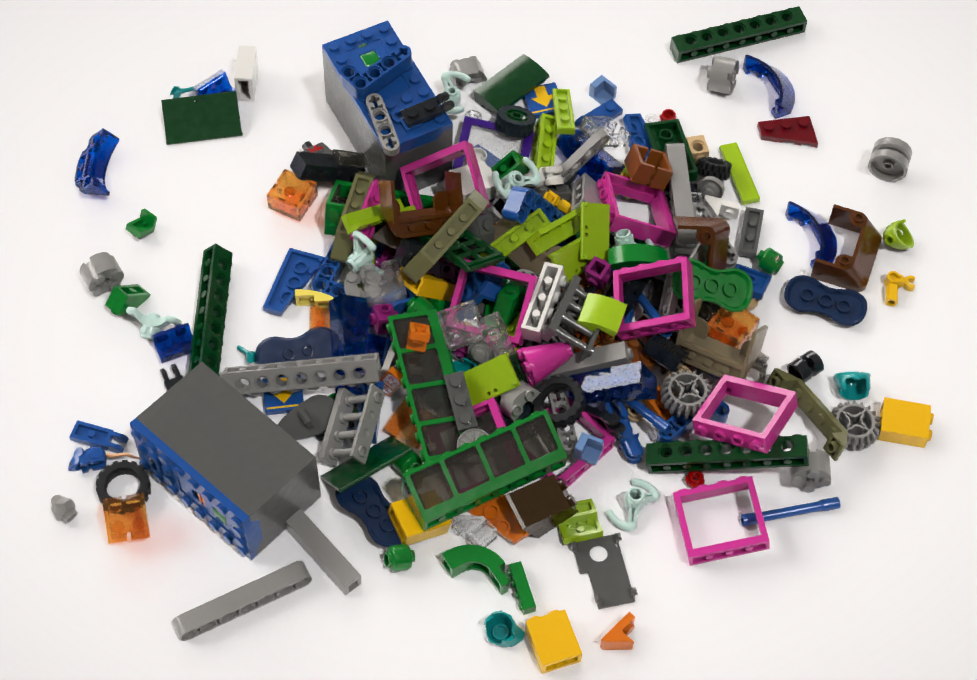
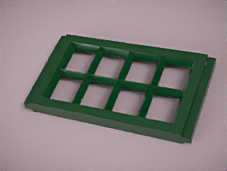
[417,229,506,272]

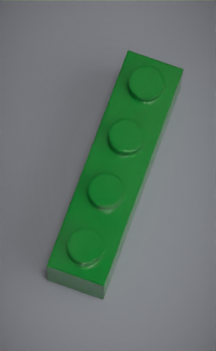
[507,561,536,615]

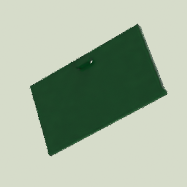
[161,91,243,145]
[321,436,413,493]

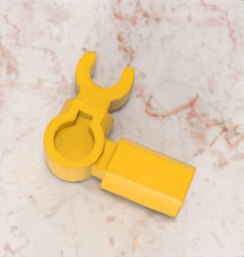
[543,190,571,214]
[884,271,915,307]

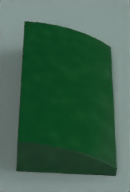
[473,54,550,114]
[644,119,698,182]

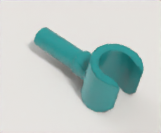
[170,86,195,98]
[237,345,256,363]

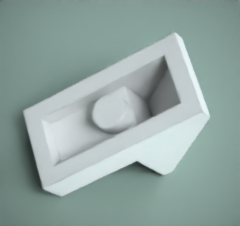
[703,195,741,220]

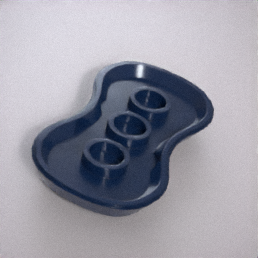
[784,275,867,326]
[255,327,341,377]
[335,476,402,547]

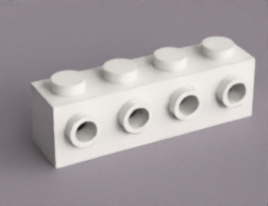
[521,262,567,343]

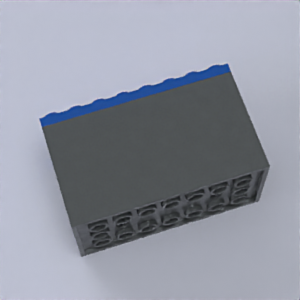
[322,20,453,192]
[130,362,321,560]

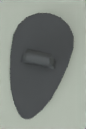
[278,394,334,440]

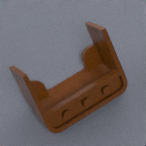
[378,171,463,238]
[810,204,882,292]
[673,216,730,270]

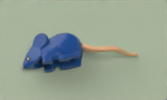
[68,446,140,474]

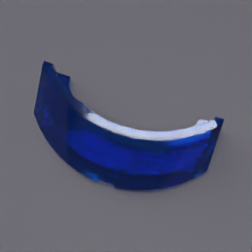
[742,55,795,119]
[74,128,120,196]
[785,201,837,269]

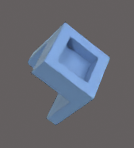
[589,75,617,105]
[573,432,604,466]

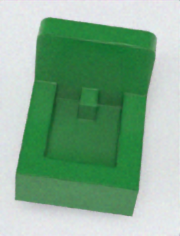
[125,208,157,239]

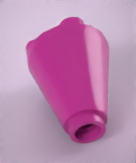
[516,342,573,386]

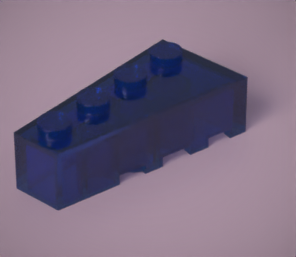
[556,129,626,182]
[329,294,374,375]
[569,361,657,404]

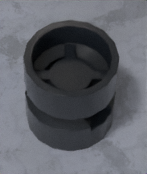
[787,350,824,383]

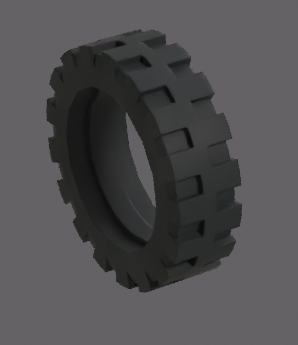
[532,375,586,429]
[96,460,151,514]

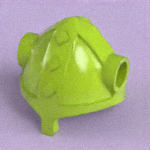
[883,219,914,250]

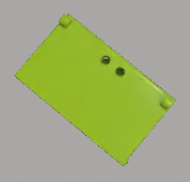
[580,202,610,261]
[548,235,591,282]
[464,352,520,406]

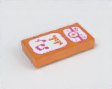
[380,366,403,397]

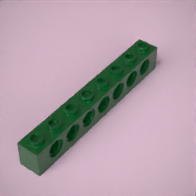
[670,6,807,63]
[188,243,233,376]
[646,434,809,474]

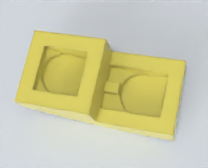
[295,289,334,312]

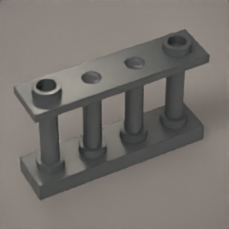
[541,275,615,362]

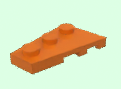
[467,495,531,545]

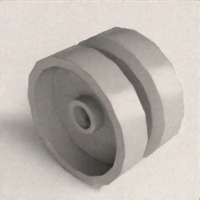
[868,137,913,182]

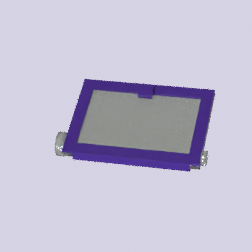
[452,110,534,202]

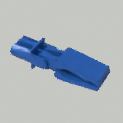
[600,386,644,464]

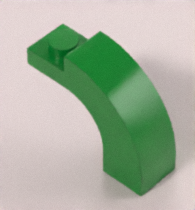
[608,244,670,279]
[442,544,510,595]

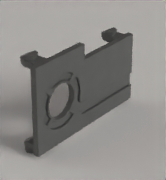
[571,532,638,610]

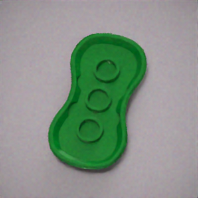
[672,258,753,312]

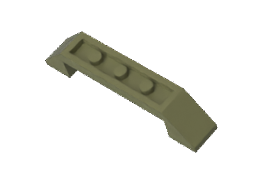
[330,171,378,263]
[401,189,489,283]
[766,368,848,461]

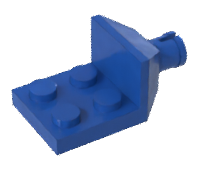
[451,261,510,322]

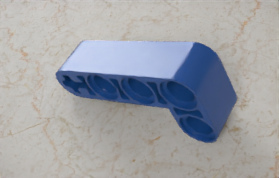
[340,45,412,100]
[502,186,563,223]
[312,241,347,308]
[656,393,730,443]

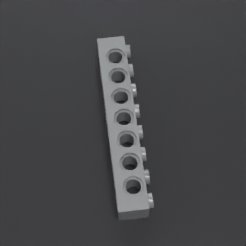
[222,353,382,396]

